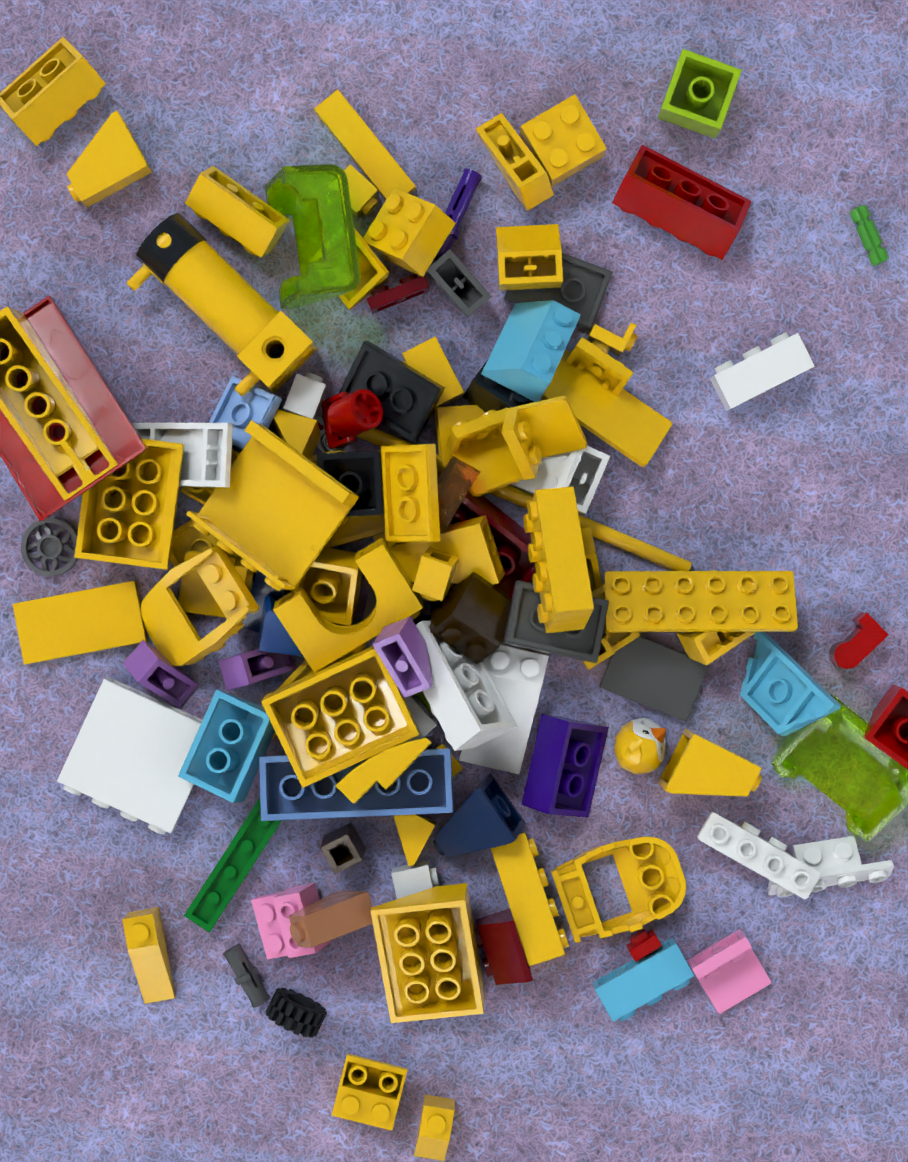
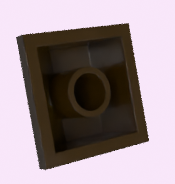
[430,572,512,665]

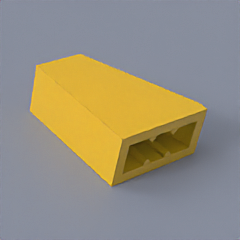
[66,110,152,208]

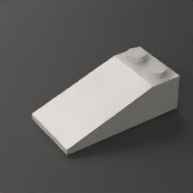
[459,644,549,774]

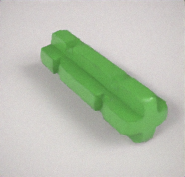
[850,205,889,266]

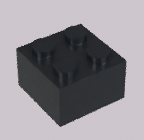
[317,450,384,517]

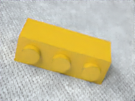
[185,165,290,258]

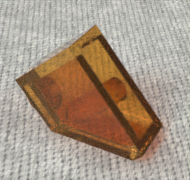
[437,456,480,534]

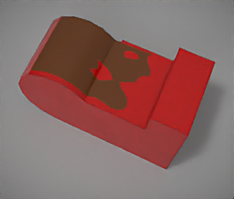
[829,612,889,669]

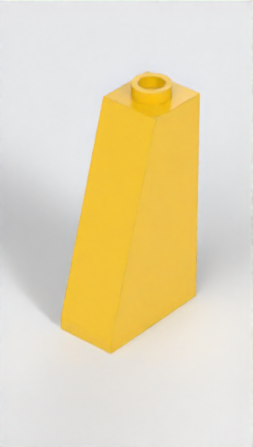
[386,515,505,585]

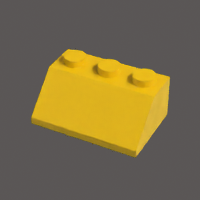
[0,37,106,146]

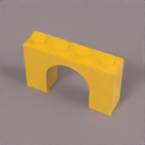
[273,537,423,673]

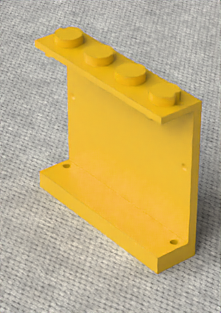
[186,420,359,591]

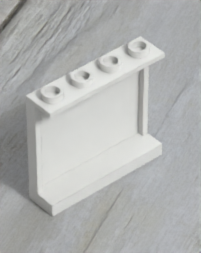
[57,677,203,835]

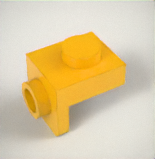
[587,322,638,356]

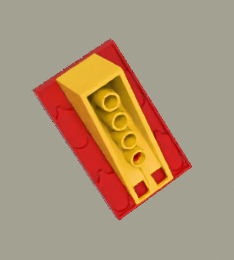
[0,296,147,522]

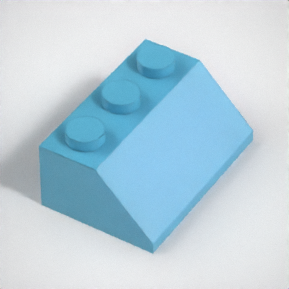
[481,300,581,402]
[178,690,275,803]

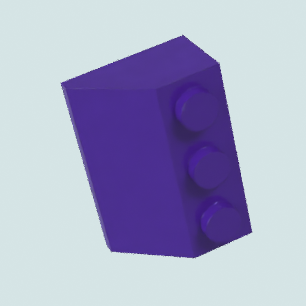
[521,714,609,817]

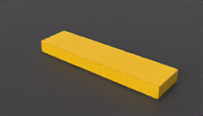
[314,89,416,200]

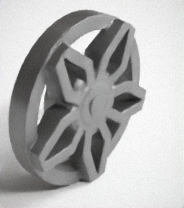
[21,518,78,576]

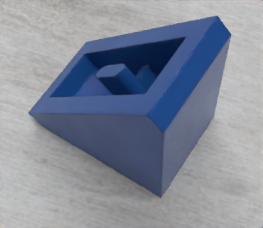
[258,594,303,656]

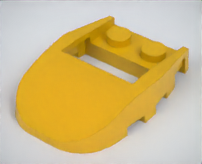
[141,546,260,666]
[550,836,686,943]

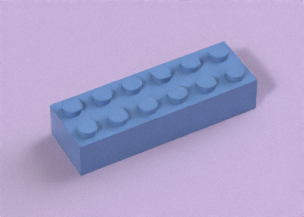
[259,748,454,821]

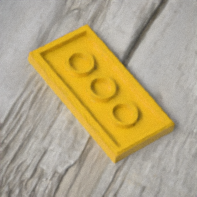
[12,581,148,665]

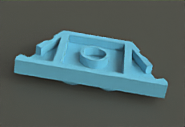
[740,632,841,736]

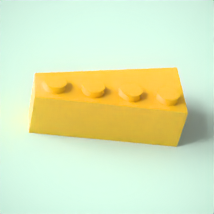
[491,833,569,967]

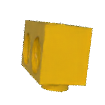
[677,632,756,665]

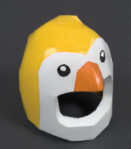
[613,718,666,774]

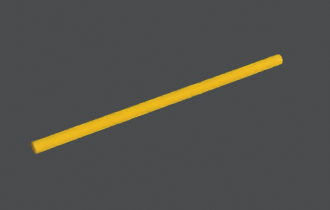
[356,428,692,571]

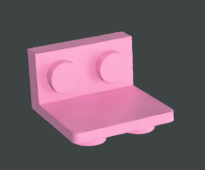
[687,929,771,1014]

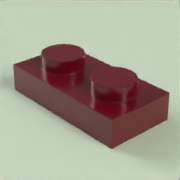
[366,274,430,314]

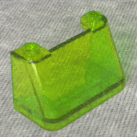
[265,164,360,309]
[771,694,908,842]

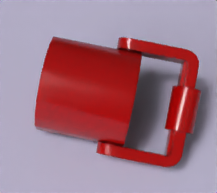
[322,389,383,449]

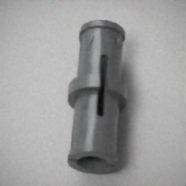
[223,943,270,1008]

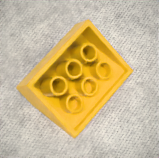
[74,439,185,570]
[261,646,420,788]
[371,883,485,1023]

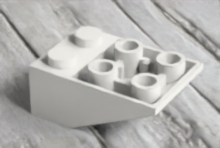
[510,446,610,515]

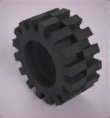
[265,988,327,1038]

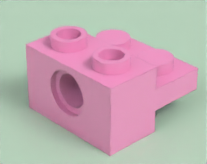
[251,882,331,960]

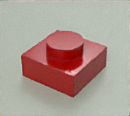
[626,929,662,962]

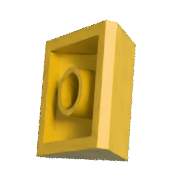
[311,222,389,310]

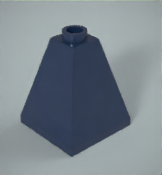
[433,773,526,858]

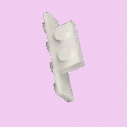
[697,812,821,899]
[767,836,894,897]

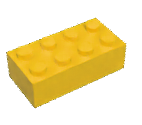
[523,486,594,633]

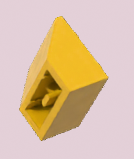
[496,224,563,291]
[331,1053,408,1131]

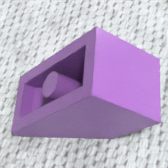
[372,616,433,698]
[123,640,199,708]
[218,648,296,691]

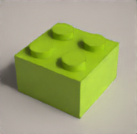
[657,49,742,139]

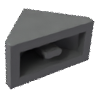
[427,249,492,318]

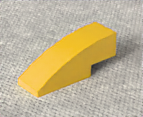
[335,738,432,804]

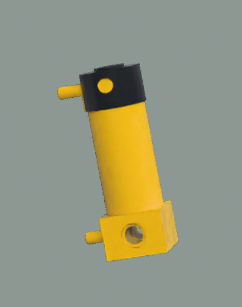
[127,213,317,396]

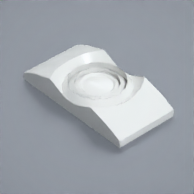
[132,423,233,488]

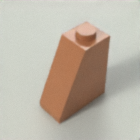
[289,891,373,948]

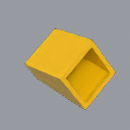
[658,728,762,797]

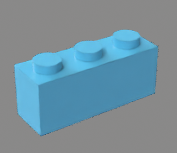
[592,937,694,1022]

